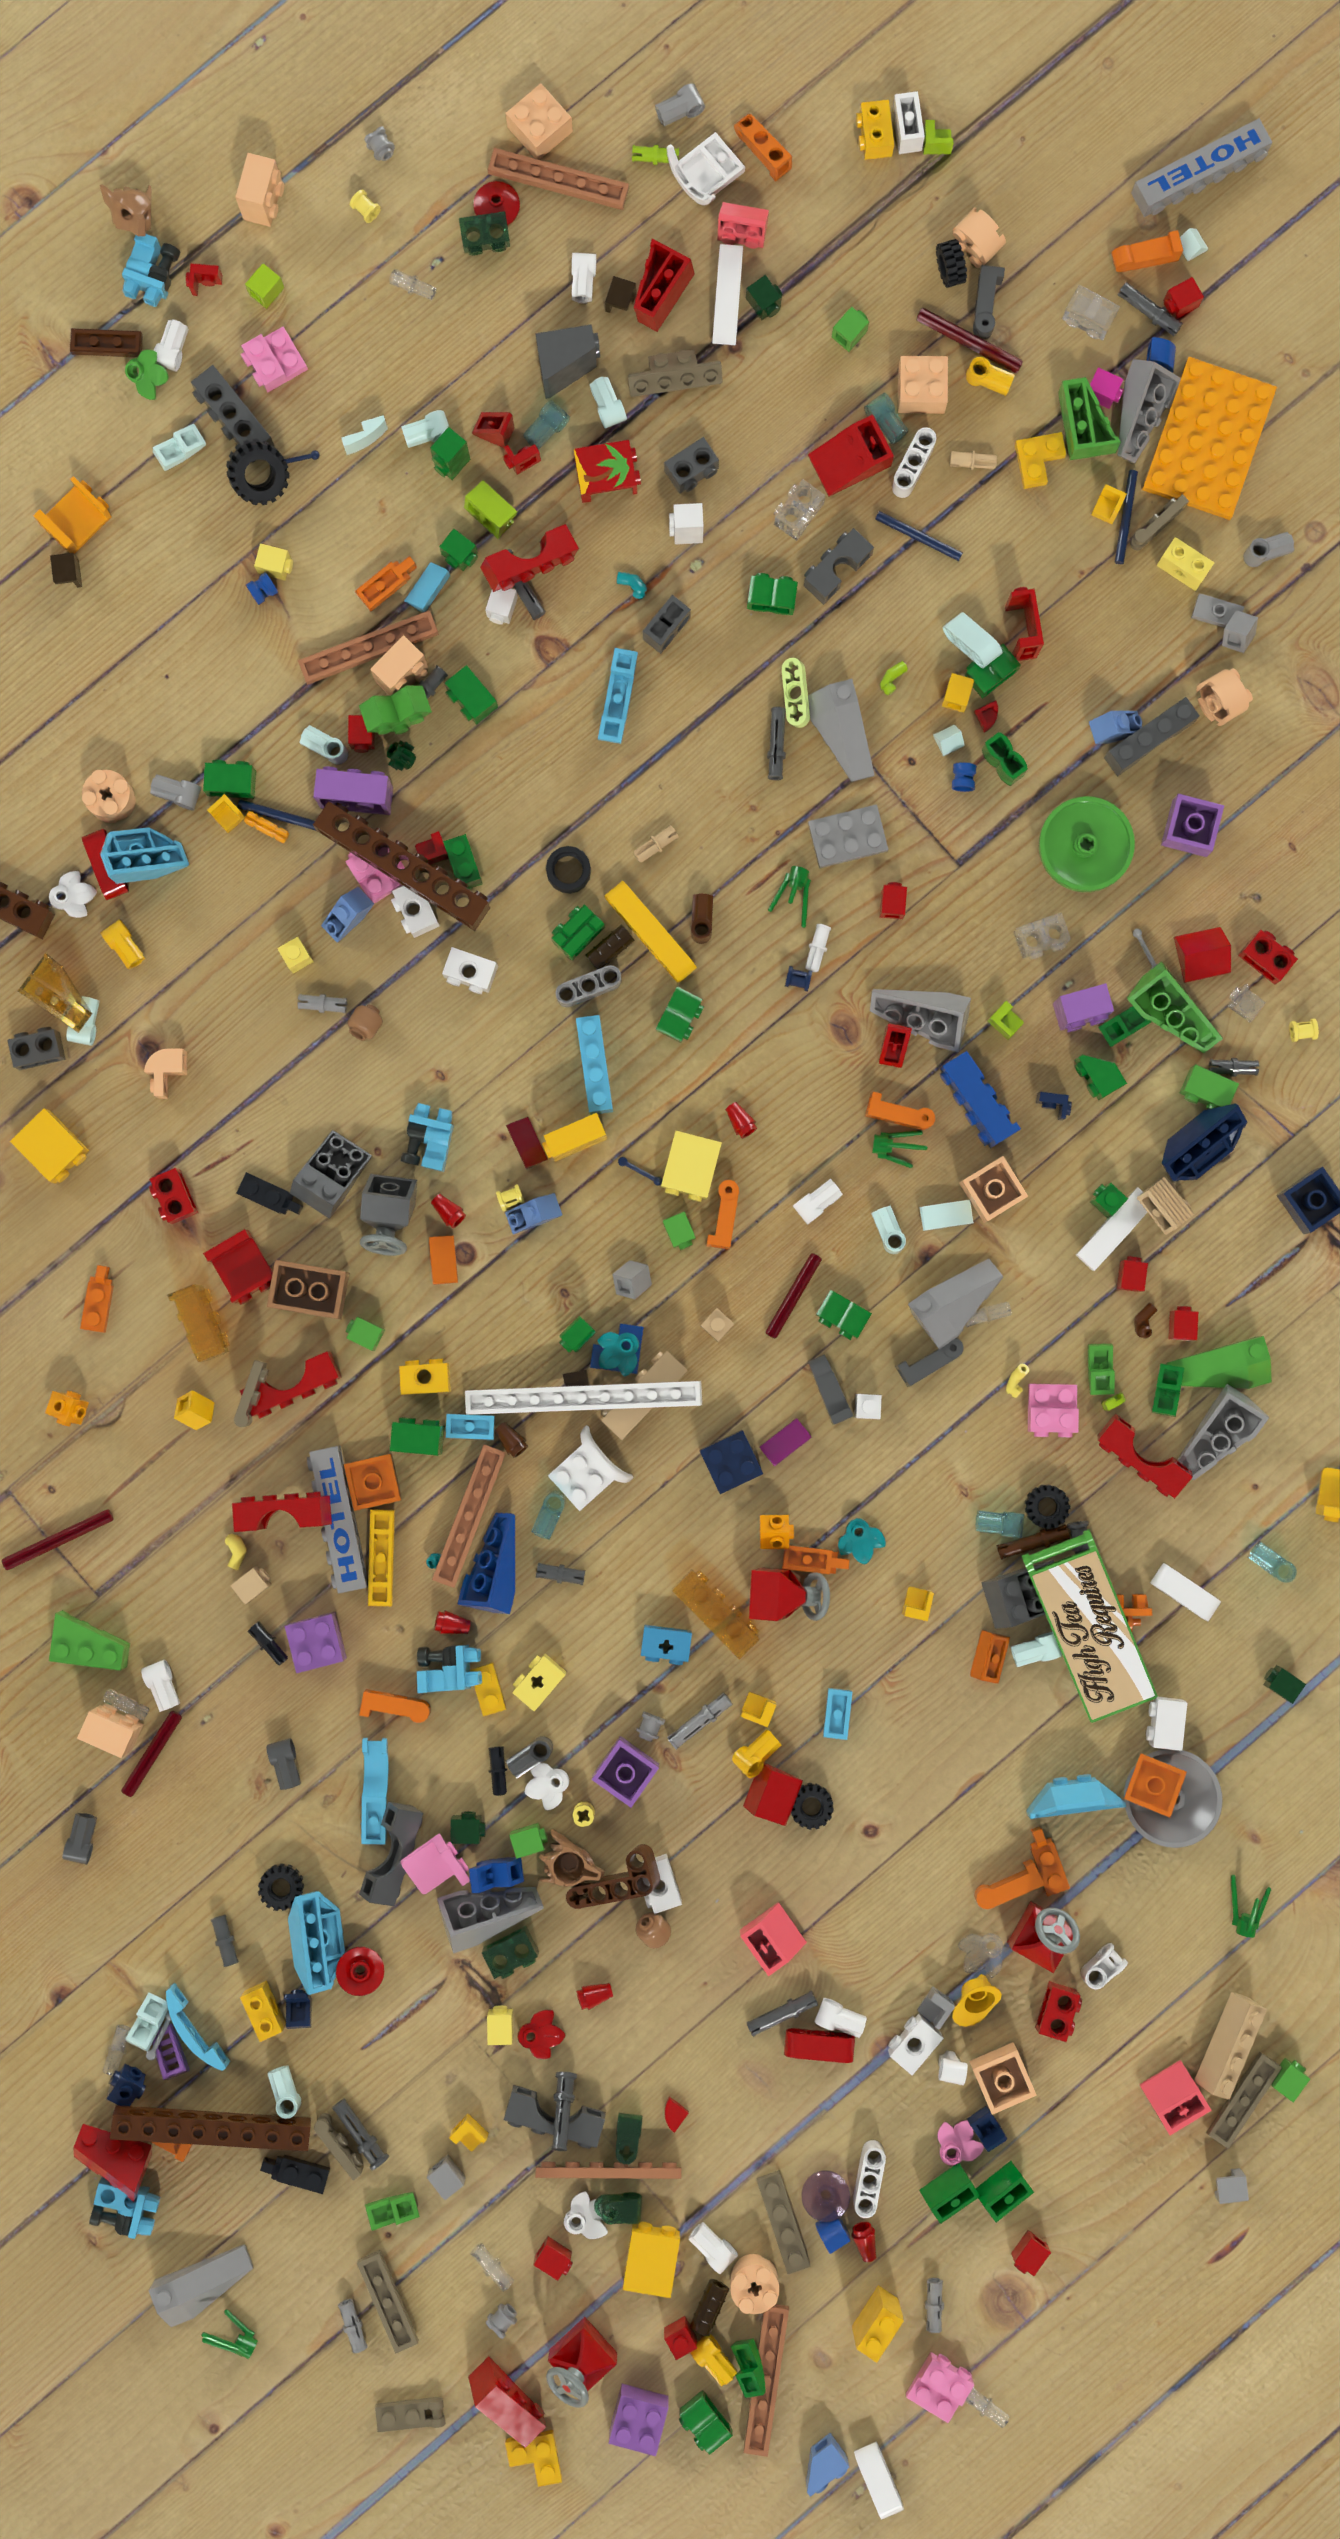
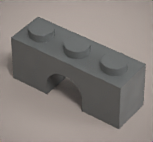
[804,528,874,605]

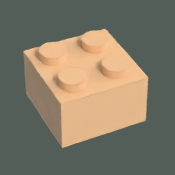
[505,83,573,160]
[235,153,284,227]
[898,356,948,414]
[370,635,429,696]
[959,1156,1028,1223]
[77,1704,144,1758]
[969,2042,1037,2115]

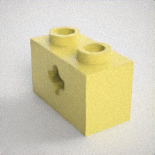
[1157,537,1214,591]
[512,1654,566,1711]

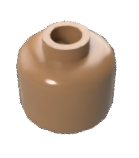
[347,1004,383,1041]
[635,1912,671,1949]

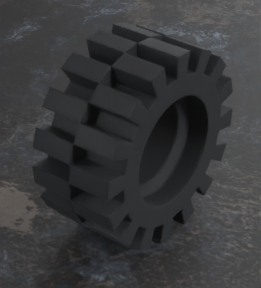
[936,239,967,288]
[1025,1485,1070,1529]
[791,1783,834,1830]
[258,1864,304,1911]

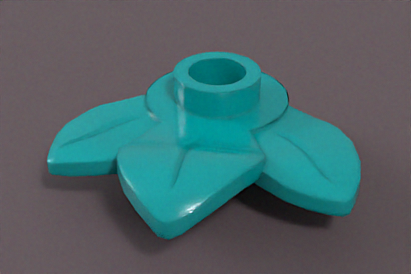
[597,1332,639,1377]
[838,1518,886,1564]

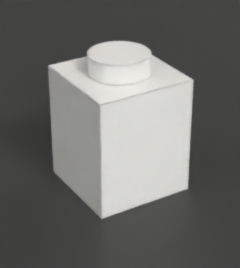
[486,589,518,624]
[854,1394,882,1419]

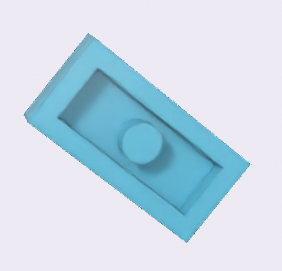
[446,1414,495,1440]
[823,1688,853,1740]

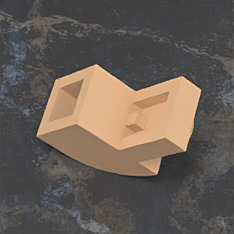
[144,1049,187,1099]

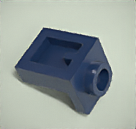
[1036,1092,1072,1121]

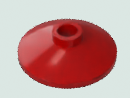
[473,181,520,228]
[336,1947,385,1996]

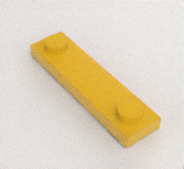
[368,1509,395,1607]

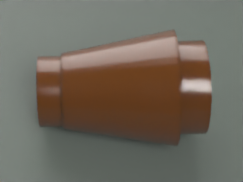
[495,1422,528,1458]

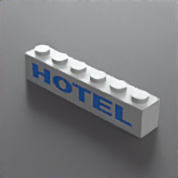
[1131,118,1273,217]
[307,1445,368,1594]

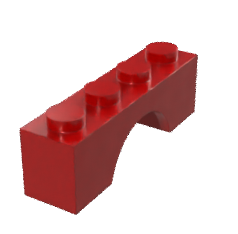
[480,524,579,592]
[239,1351,342,1419]
[1098,1413,1193,1499]
[232,1491,332,1532]

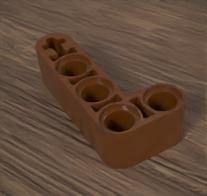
[566,1844,660,1909]

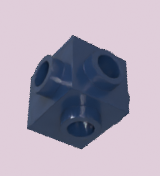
[106,2064,146,2106]

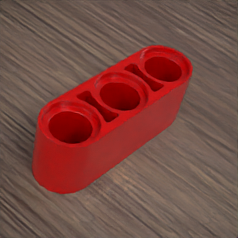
[82,828,129,900]
[784,2028,856,2063]

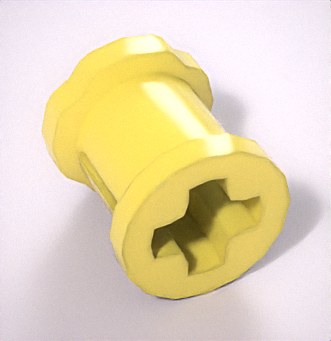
[349,190,381,223]
[1289,1018,1319,1042]
[496,1184,525,1212]
[573,1801,595,1827]

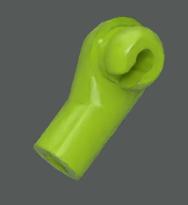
[880,661,908,695]

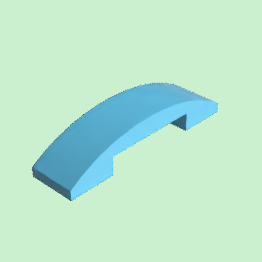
[598,648,638,744]
[166,1983,230,2071]

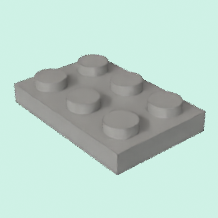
[808,804,888,869]

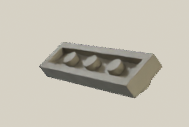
[1206,2052,1282,2149]
[757,2170,811,2274]
[357,2250,419,2354]

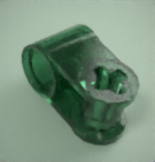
[616,2113,643,2164]
[594,2192,642,2225]

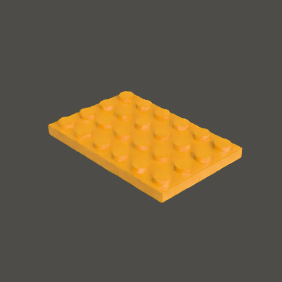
[1142,357,1277,520]

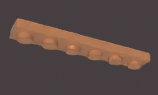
[488,148,629,210]
[298,610,439,685]
[432,1444,506,1588]
[535,2161,681,2179]
[743,2304,789,2457]

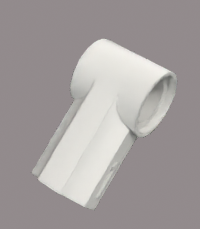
[572,253,596,304]
[154,319,189,372]
[793,1179,843,1225]
[141,1660,180,1712]
[815,1998,867,2038]
[938,2050,967,2085]
[689,2222,738,2274]

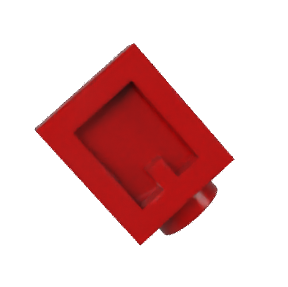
[186,263,223,296]
[503,444,541,475]

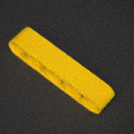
[604,881,697,983]

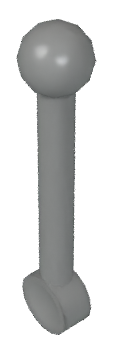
[1133,929,1157,969]
[146,2012,172,2060]

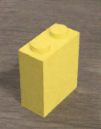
[661,1131,722,1202]

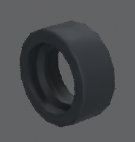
[546,846,591,894]

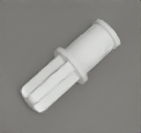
[805,924,831,972]

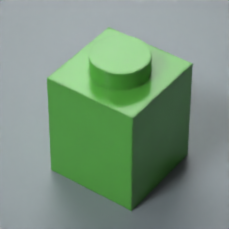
[832,307,869,352]
[662,1212,696,1250]
[345,1317,385,1351]
[509,1823,548,1859]
[1271,2058,1310,2103]

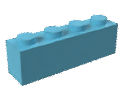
[576,1015,613,1115]

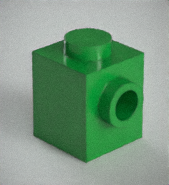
[439,528,478,571]
[1090,1183,1128,1218]

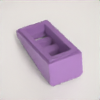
[152,2023,190,2080]

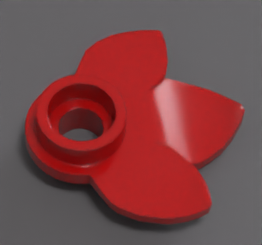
[517,2010,566,2059]

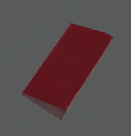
[506,1117,548,1170]

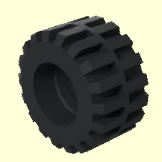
[226,439,289,506]

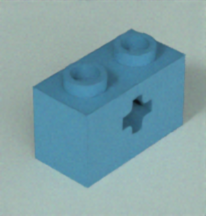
[641,1625,692,1665]

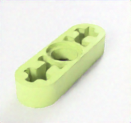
[782,658,810,728]

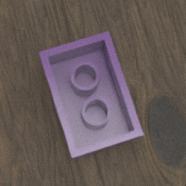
[313,766,393,815]

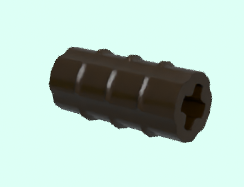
[585,924,635,970]
[690,2279,729,2336]

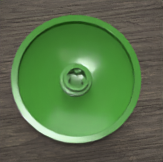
[1039,796,1135,892]

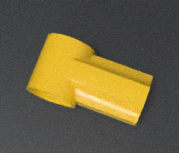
[966,357,1015,396]
[100,919,145,970]
[732,1729,782,1778]
[690,2334,737,2386]

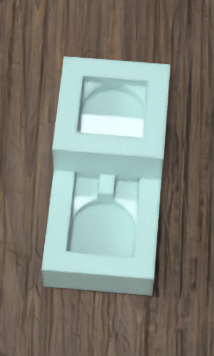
[341,415,388,455]
[153,424,206,471]
[919,1200,974,1231]
[125,1993,168,2052]

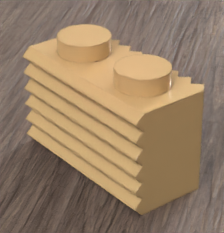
[1137,1176,1194,1235]

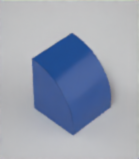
[1146,337,1176,373]
[815,2210,851,2254]

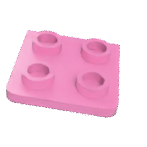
[401,1833,470,1894]

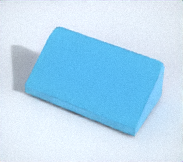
[404,562,450,613]

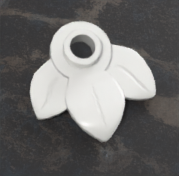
[49,871,97,918]
[524,1763,569,1810]
[564,2191,609,2239]

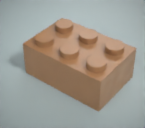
[267,1260,350,1320]

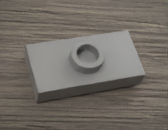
[1191,593,1244,628]

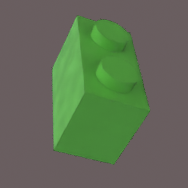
[1179,1064,1239,1110]

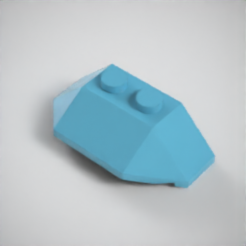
[100,828,189,884]
[1026,1774,1126,1819]
[288,1891,345,1995]

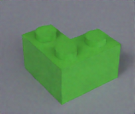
[359,685,432,735]

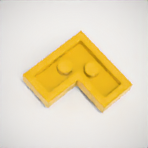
[1015,432,1066,489]
[505,2430,562,2487]

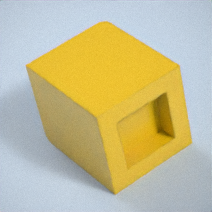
[1091,484,1127,524]
[942,673,974,713]
[207,794,245,833]
[174,1390,215,1430]
[902,1586,934,1621]
[740,1692,777,1727]
[449,2113,489,2151]

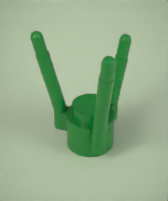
[768,866,811,928]
[872,1130,928,1168]
[1231,1875,1271,1938]
[201,2309,258,2359]

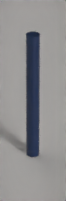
[1115,470,1138,565]
[875,511,963,561]
[237,799,316,831]

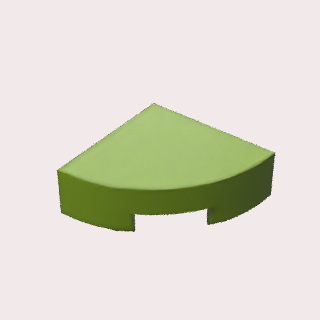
[1101,1393,1126,1411]

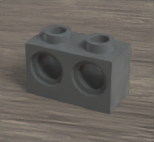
[664,437,719,494]
[642,595,691,654]
[7,1027,66,1070]

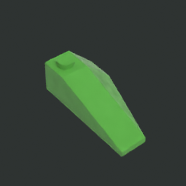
[1127,961,1223,1053]
[1166,1336,1272,1389]

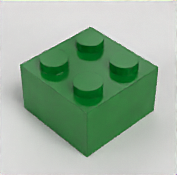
[390,1417,445,1456]

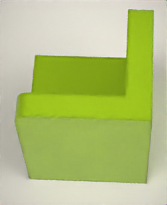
[923,120,954,155]
[245,264,284,309]
[987,1001,1024,1040]

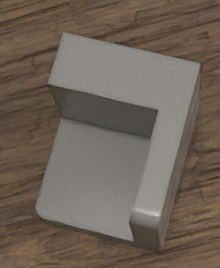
[1222,611,1258,653]
[612,1260,652,1299]
[917,1987,955,2030]
[427,2155,466,2200]
[1214,2168,1249,2204]

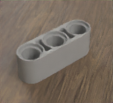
[555,965,622,1008]

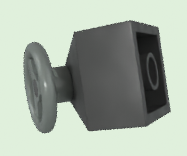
[360,1174,417,1256]

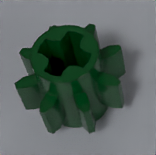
[386,740,416,771]

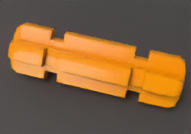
[244,811,289,843]

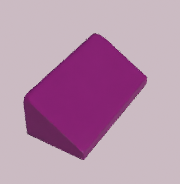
[759,1418,812,1466]

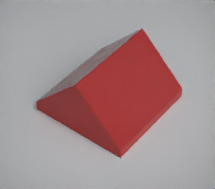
[1174,927,1231,983]
[743,1762,803,1826]

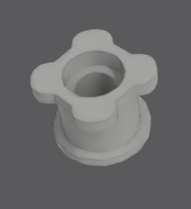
[364,126,395,161]
[636,1711,665,1742]
[486,2304,517,2339]

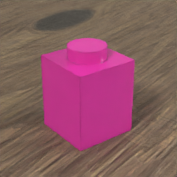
[1090,367,1124,409]

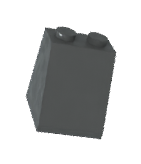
[535,324,600,399]

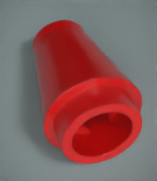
[725,1102,757,1139]
[431,1194,466,1228]
[434,1610,471,1634]
[576,1983,613,2010]
[851,2222,877,2262]

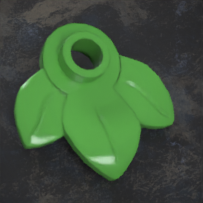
[125,350,169,400]

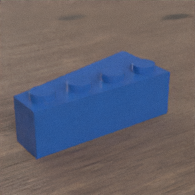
[940,1051,1021,1149]

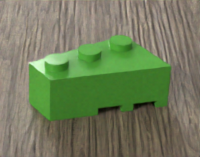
[1058,377,1121,460]
[49,1610,130,1671]

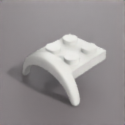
[667,132,745,205]
[548,1425,633,1511]

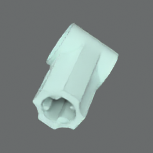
[590,377,627,429]
[401,410,449,448]
[300,725,348,765]
[66,996,100,1046]
[871,1205,906,1254]
[1011,1632,1062,1667]
[267,2065,302,2119]

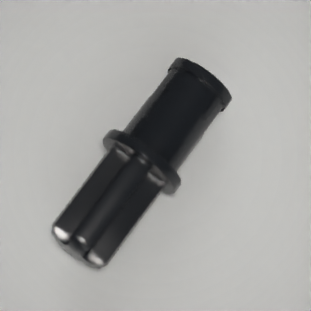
[247,1621,288,1666]
[488,1746,508,1796]

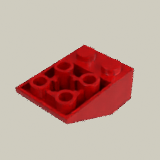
[808,414,894,497]

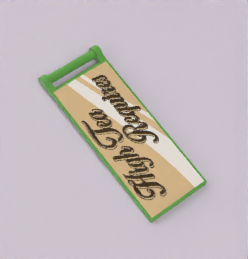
[1022,1529,1158,1723]

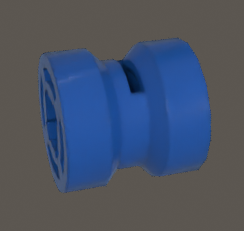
[246,572,278,605]
[951,762,977,792]

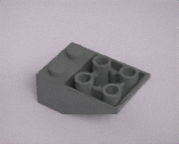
[290,1130,372,1219]
[981,1560,1054,1629]

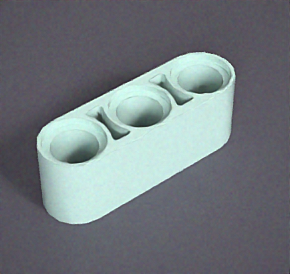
[943,612,1003,668]

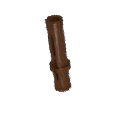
[996,1524,1070,1560]

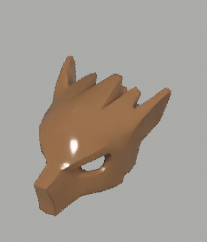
[100,184,152,236]
[538,1829,605,1887]

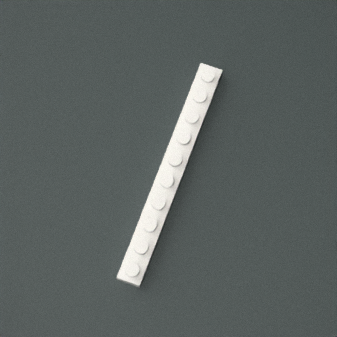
[465,1381,702,1415]

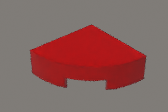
[974,700,998,733]
[665,2096,689,2133]

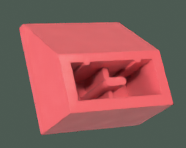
[717,202,769,249]
[740,1902,807,1977]
[1139,2060,1212,2136]

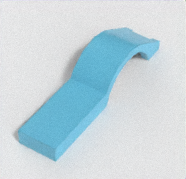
[361,1738,389,1845]

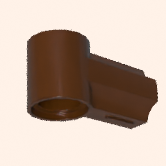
[691,893,713,944]

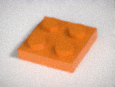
[344,1454,402,1511]
[1124,1753,1187,1818]

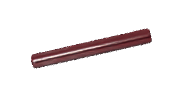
[916,308,1023,373]
[1,1509,114,1570]

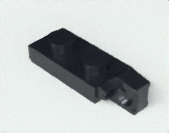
[236,1172,303,1215]
[260,2155,330,2194]

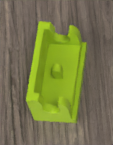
[464,480,517,539]

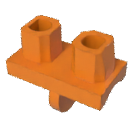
[1116,1594,1152,1632]

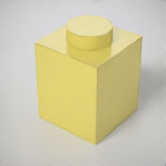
[254,543,293,581]
[277,937,314,974]
[487,2005,513,2045]

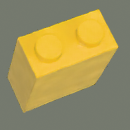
[10,1108,89,1184]
[542,1113,607,1162]
[623,2222,680,2298]
[852,2285,904,2363]

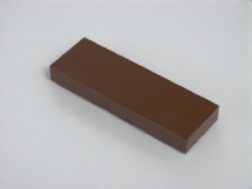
[70,328,143,357]

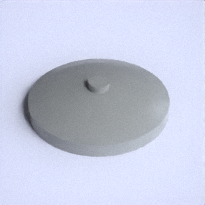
[1124,1749,1223,1848]

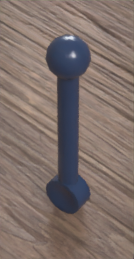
[284,450,320,464]
[618,1157,662,1186]

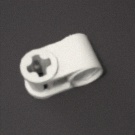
[1080,1943,1128,1989]

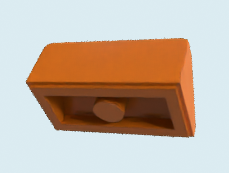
[429,1235,458,1285]
[970,1630,1010,1684]

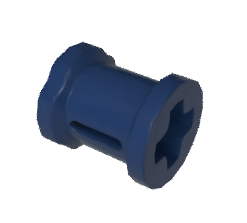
[785,966,812,992]

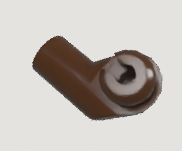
[1134,1303,1158,1339]

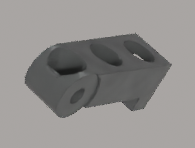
[973,265,1005,339]
[895,1338,964,1387]
[808,1355,853,1425]

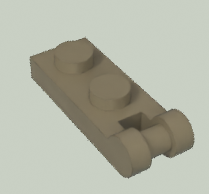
[1130,494,1189,551]
[234,1360,269,1427]
[314,2113,364,2181]
[375,2397,446,2432]

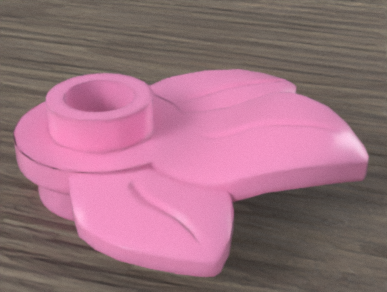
[937,2120,984,2166]

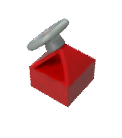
[749,1567,830,1621]
[1007,1901,1080,1974]
[546,2317,617,2408]

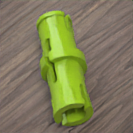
[632,145,679,165]

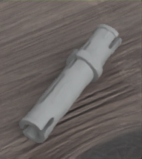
[667,1692,733,1749]

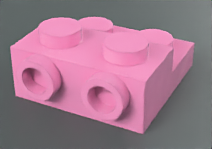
[241,327,308,393]
[345,847,405,904]
[1028,1384,1079,1437]
[906,2352,974,2423]

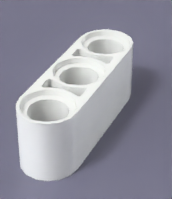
[892,427,936,498]
[1150,1563,1221,1622]
[853,2140,886,2218]
[854,2442,904,2520]

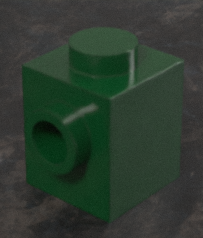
[746,275,782,320]
[1263,1665,1306,1704]
[450,1811,486,1844]

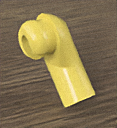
[1006,1364,1029,1398]
[225,1534,247,1570]

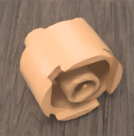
[953,208,1006,268]
[1196,668,1253,726]
[82,770,136,823]
[730,2254,779,2314]

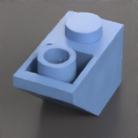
[1089,711,1142,744]
[321,887,374,942]
[505,1193,562,1234]
[806,2433,849,2497]

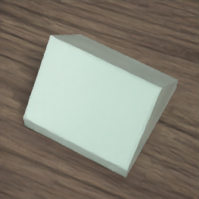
[1180,228,1208,261]
[933,725,965,756]

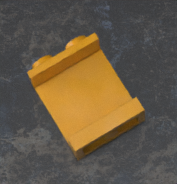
[33,476,112,554]

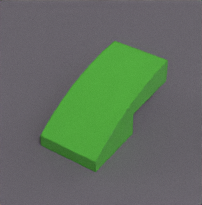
[1088,1344,1115,1395]
[365,2192,420,2231]

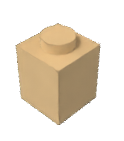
[701,1308,734,1342]
[231,1566,272,1605]

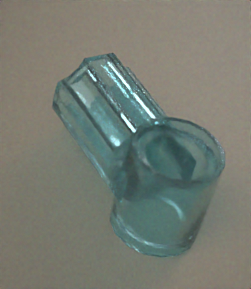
[864,393,908,444]
[523,400,570,450]
[531,1491,566,1540]
[975,1510,1025,1538]
[1247,1541,1297,1583]

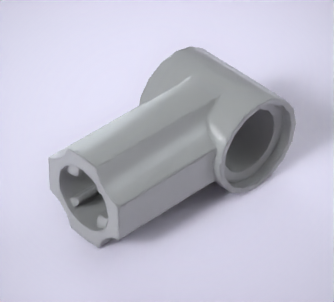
[655,83,705,126]
[1243,532,1294,567]
[150,774,201,810]

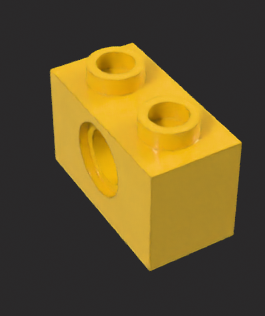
[399,1359,451,1395]
[240,1980,286,2042]

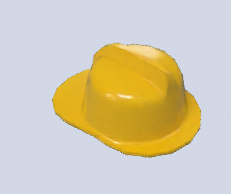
[952,1974,1002,2027]

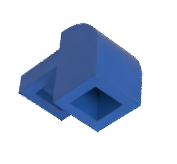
[469,1857,524,1893]

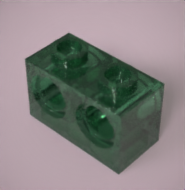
[459,211,510,256]
[482,1926,539,1979]

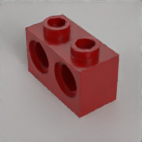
[1238,930,1298,985]
[149,1168,199,1224]
[1035,1981,1082,2042]

